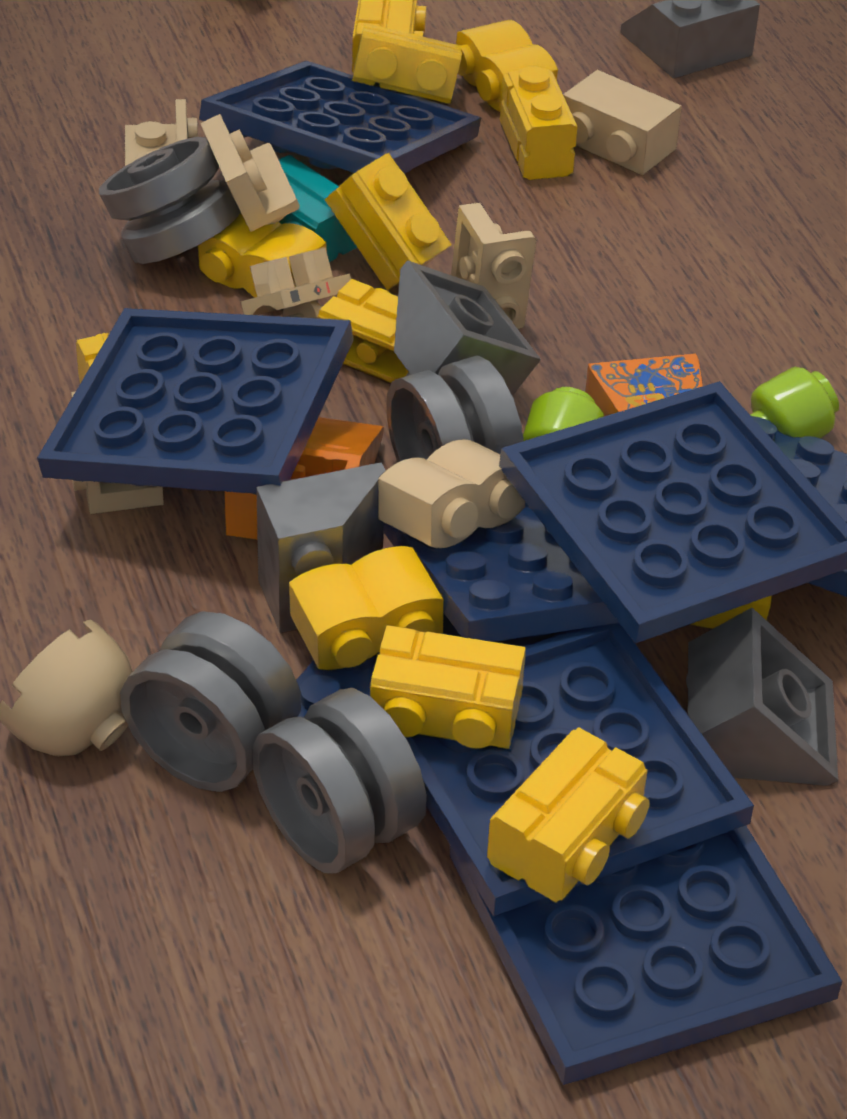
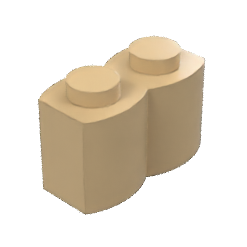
[378,439,525,548]

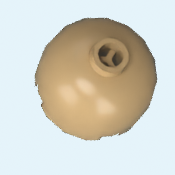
[0,619,133,757]

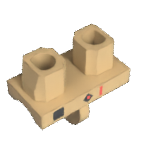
[241,247,351,318]

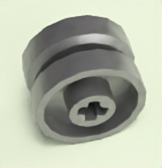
[99,137,241,264]
[386,355,524,462]
[120,611,301,792]
[252,688,427,873]

